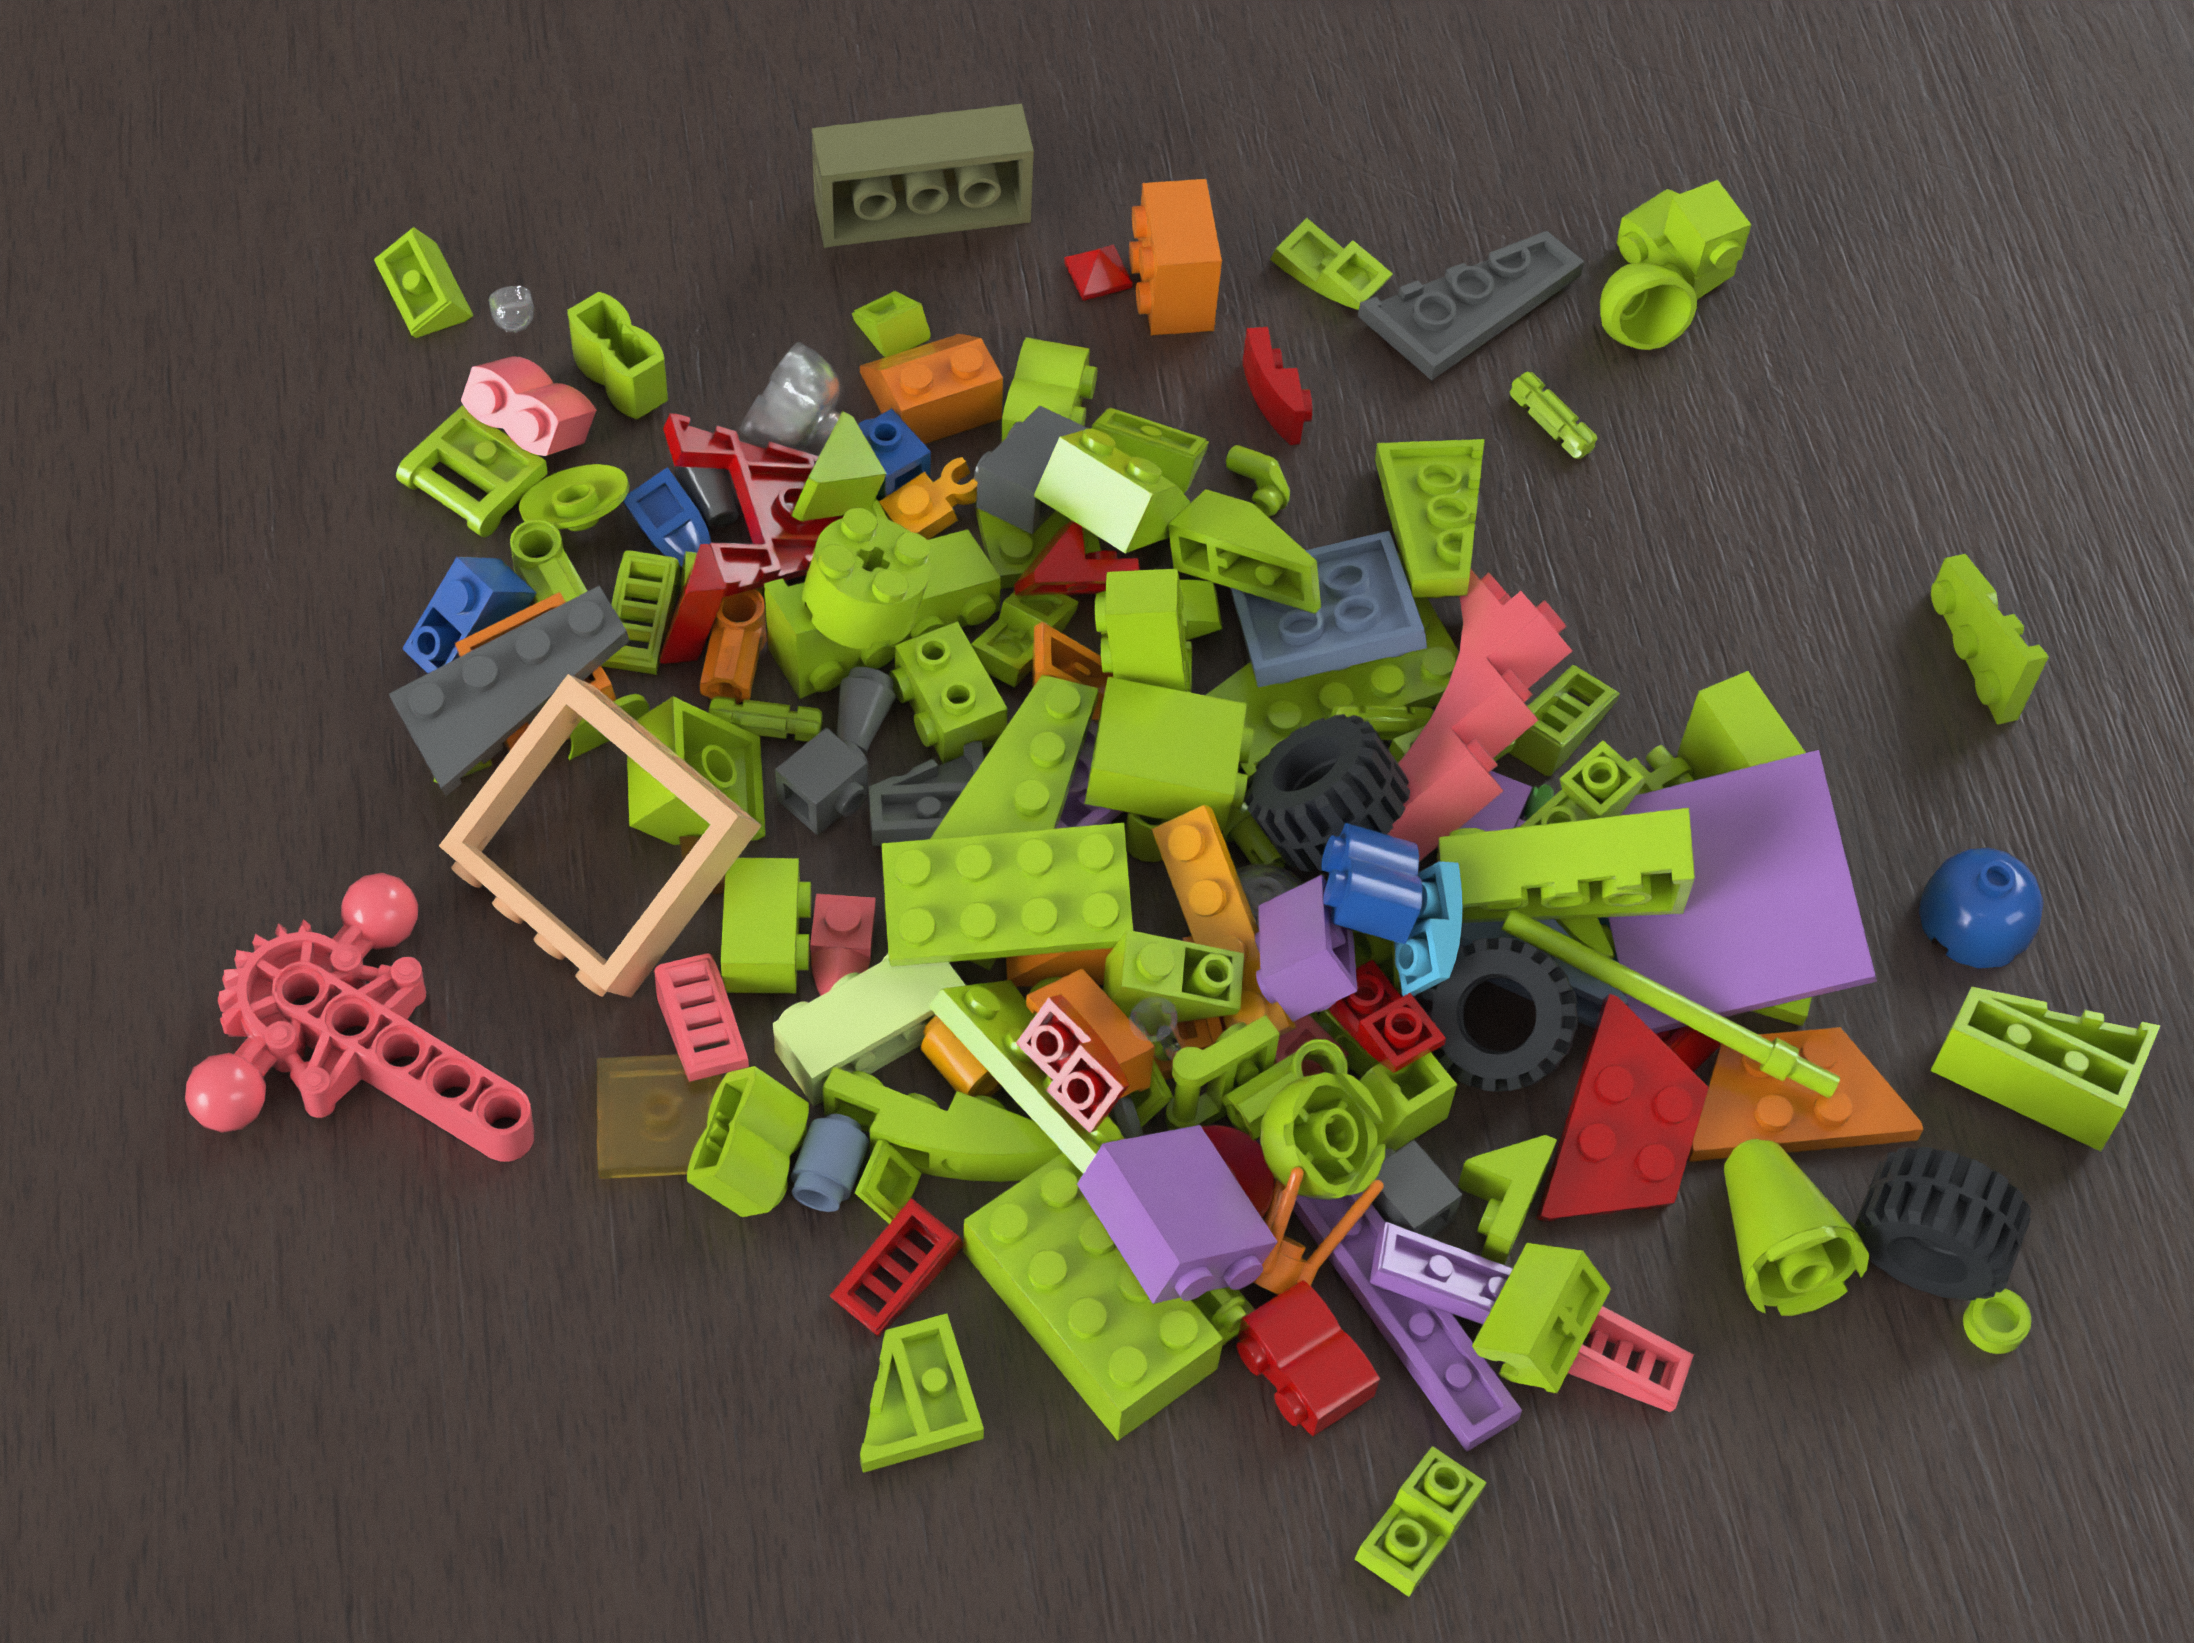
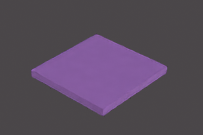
[1608,750,1877,1033]

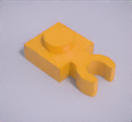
[879,457,978,540]

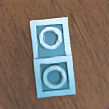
[1394,861,1462,996]

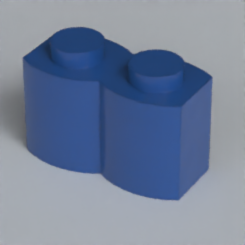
[1321,823,1422,944]

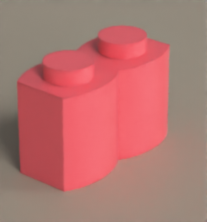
[461,356,596,456]

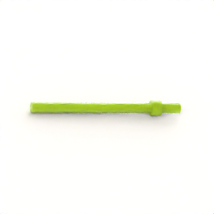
[1501,908,1840,1098]

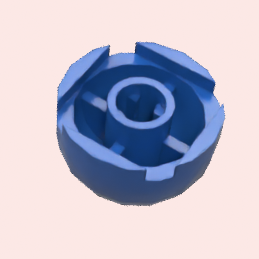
[1919,848,2044,968]

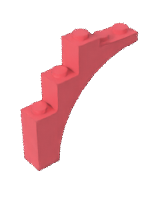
[1387,568,1572,862]

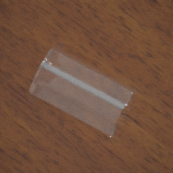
[1129,996,1185,1061]

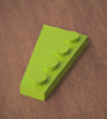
[1375,439,1484,598]

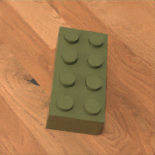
[812,104,1034,248]

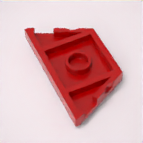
[1536,994,1709,1222]

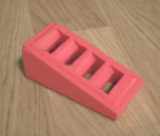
[654,953,749,1082]
[1568,1306,1694,1412]

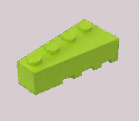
[764,529,1001,699]
[1437,808,1695,923]

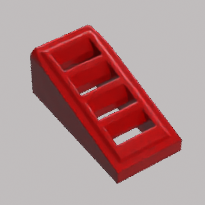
[830,1198,963,1337]

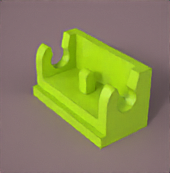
[1472,1243,1611,1393]

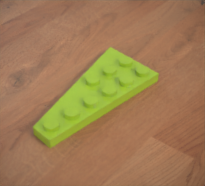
[1205,553,1459,773]

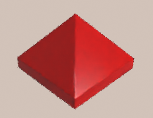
[1064,244,1133,301]

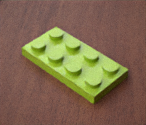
[882,823,1133,967]

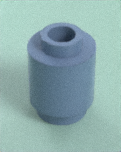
[791,1114,869,1212]

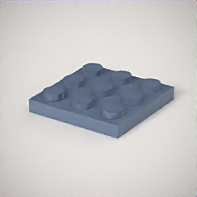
[1229,531,1427,688]

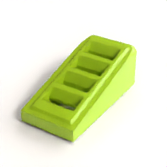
[601,550,681,675]
[1508,665,1620,776]

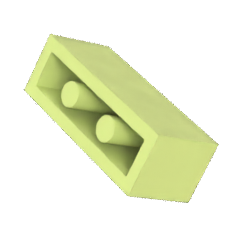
[773,954,965,1106]

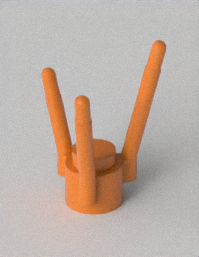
[1253,1167,1384,1295]

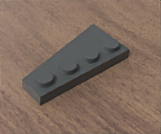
[1358,231,1584,380]
[389,585,629,797]

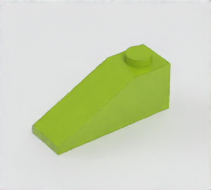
[1168,489,1321,614]

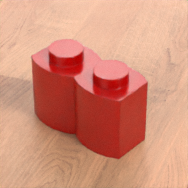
[1237,1280,1380,1436]

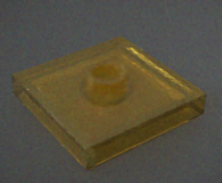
[597,1054,722,1179]

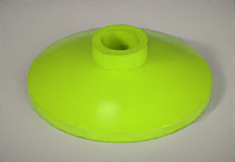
[519,464,630,531]

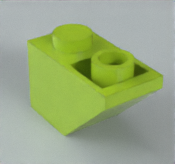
[1103,930,1244,1025]
[1359,1052,1457,1151]

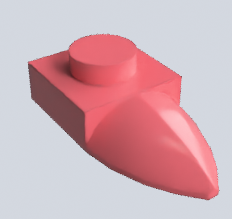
[810,894,876,996]

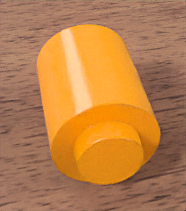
[921,1015,1002,1097]

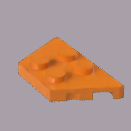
[1688,1027,1923,1162]

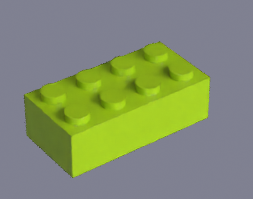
[963,1153,1224,1441]

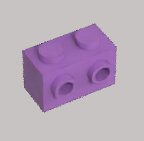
[1255,875,1357,1022]

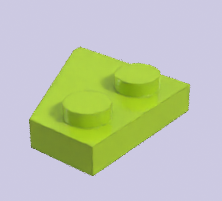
[860,1313,984,1473]

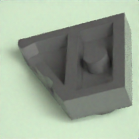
[869,741,984,846]

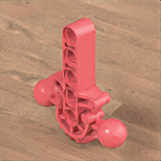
[185,873,534,1162]

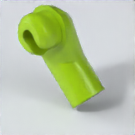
[1226,445,1290,516]

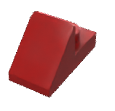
[1014,520,1139,595]

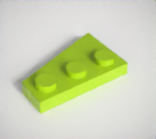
[1931,554,2049,725]

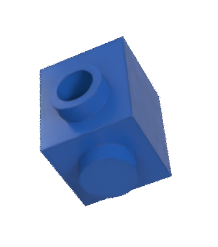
[858,409,931,501]

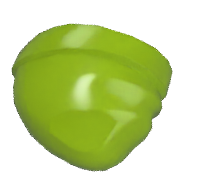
[1600,263,1697,350]

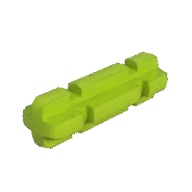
[1510,372,1597,459]
[708,696,823,742]
[1328,705,1434,740]

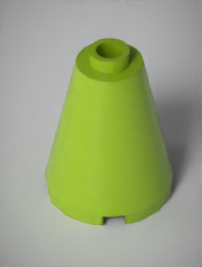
[1724,1139,1869,1316]

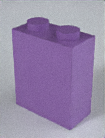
[1077,1125,1277,1304]

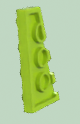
[930,675,1099,839]
[929,980,1125,1174]

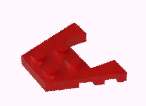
[663,413,844,598]

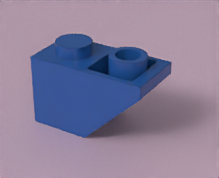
[402,557,536,673]

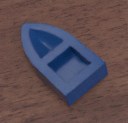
[622,467,711,567]

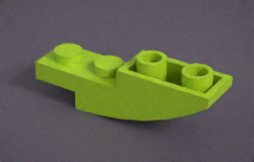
[823,1066,1063,1182]

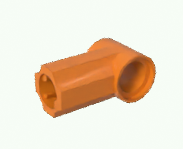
[700,589,767,704]

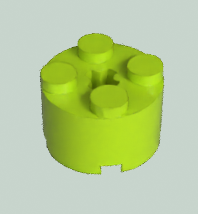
[802,508,931,649]

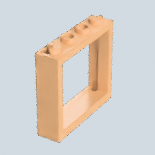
[439,674,762,998]

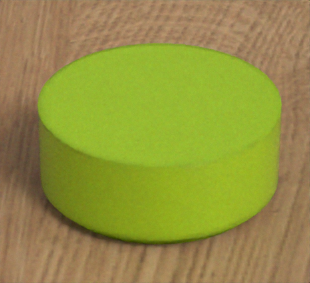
[1963,1289,2031,1354]

